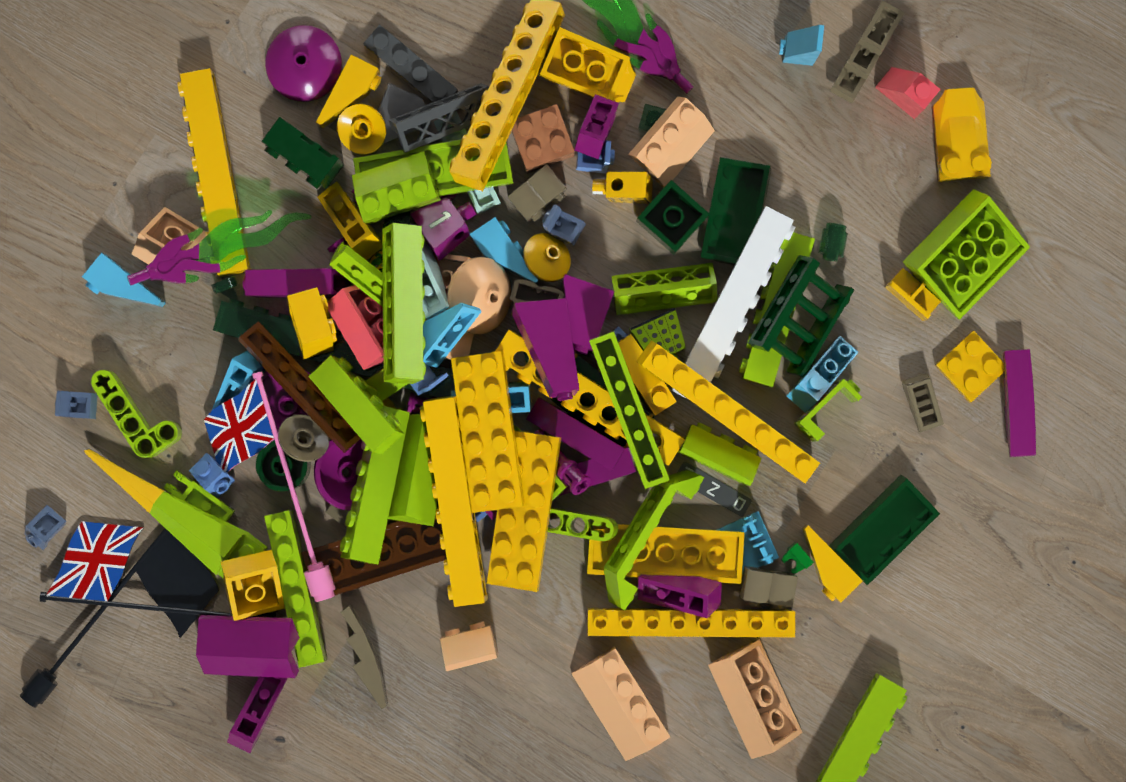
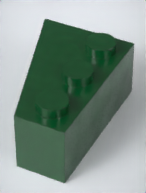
[261,117,344,189]

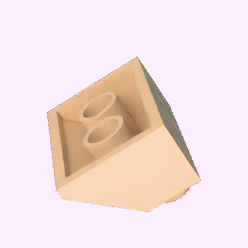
[628,97,715,188]

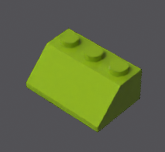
[352,151,441,225]
[678,422,762,486]

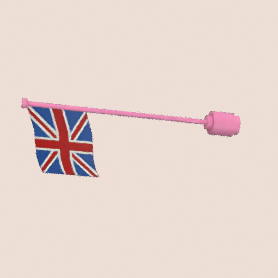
[204,371,336,602]

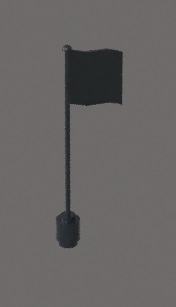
[20,528,219,708]

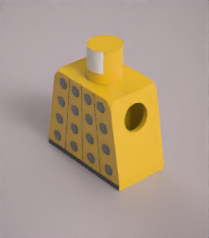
[592,172,653,204]

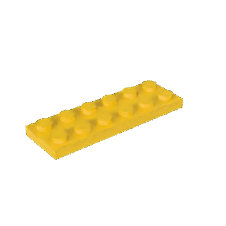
[451,351,525,513]
[486,430,561,592]
[587,523,745,584]

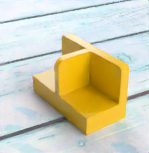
[885,268,941,321]

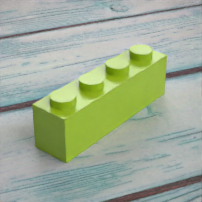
[309,355,404,455]

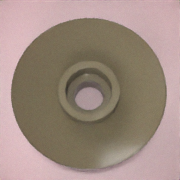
[278,415,329,462]

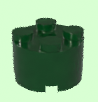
[256,441,311,491]

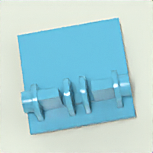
[717,511,779,575]

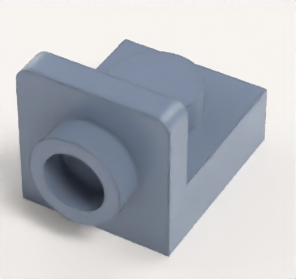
[24,505,67,550]

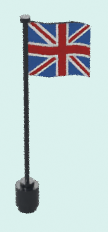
[40,521,276,618]

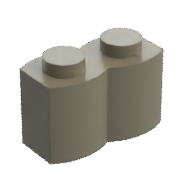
[508,165,567,222]
[510,280,565,304]
[739,566,798,610]

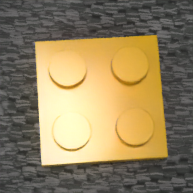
[935,330,1005,403]

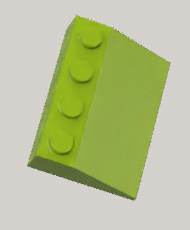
[903,189,1030,320]

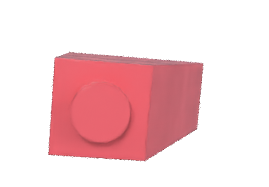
[875,67,941,119]

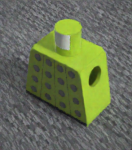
[629,308,686,359]

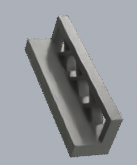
[389,83,498,152]

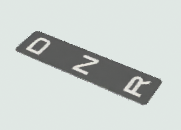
[677,462,752,517]

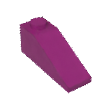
[638,575,722,618]
[227,677,288,753]

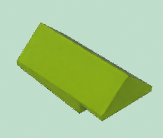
[388,414,438,526]

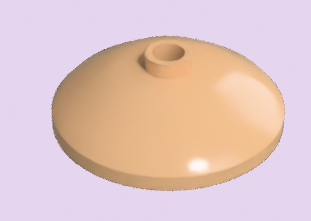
[447,257,511,334]

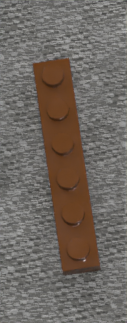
[238,321,361,453]

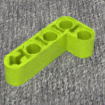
[91,370,182,458]
[548,507,618,541]

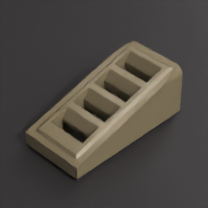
[902,374,944,432]

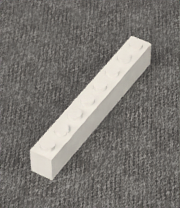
[672,206,796,400]

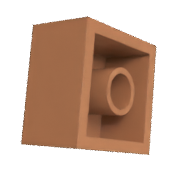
[511,104,575,173]

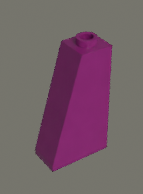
[243,268,351,298]
[512,298,579,401]

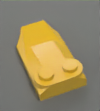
[539,27,636,102]
[932,87,992,182]

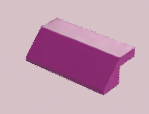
[196,615,299,678]

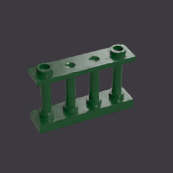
[748,255,854,378]

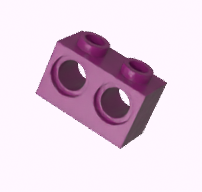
[574,94,619,159]

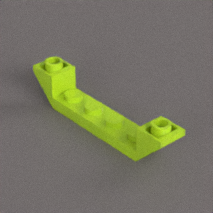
[604,470,704,610]

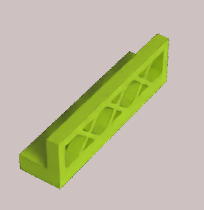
[329,242,383,307]
[611,263,718,315]

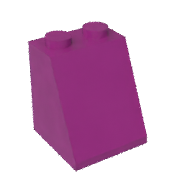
[563,274,614,355]

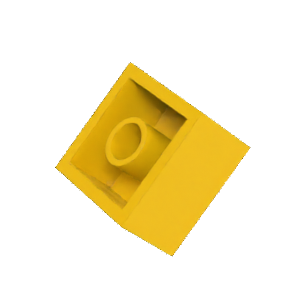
[287,287,337,359]
[220,550,285,621]

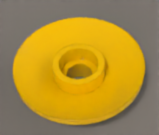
[337,104,386,154]
[523,233,571,282]

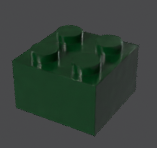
[636,180,710,255]

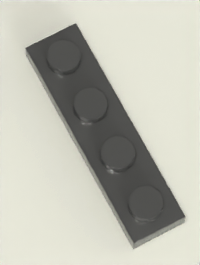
[363,24,458,103]

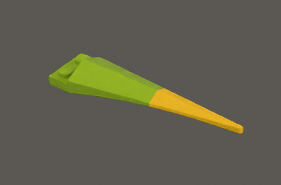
[84,449,268,578]

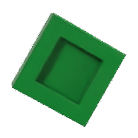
[781,542,814,574]

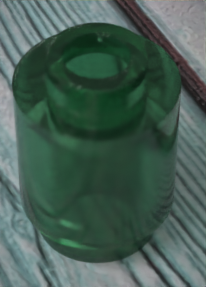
[818,223,848,262]

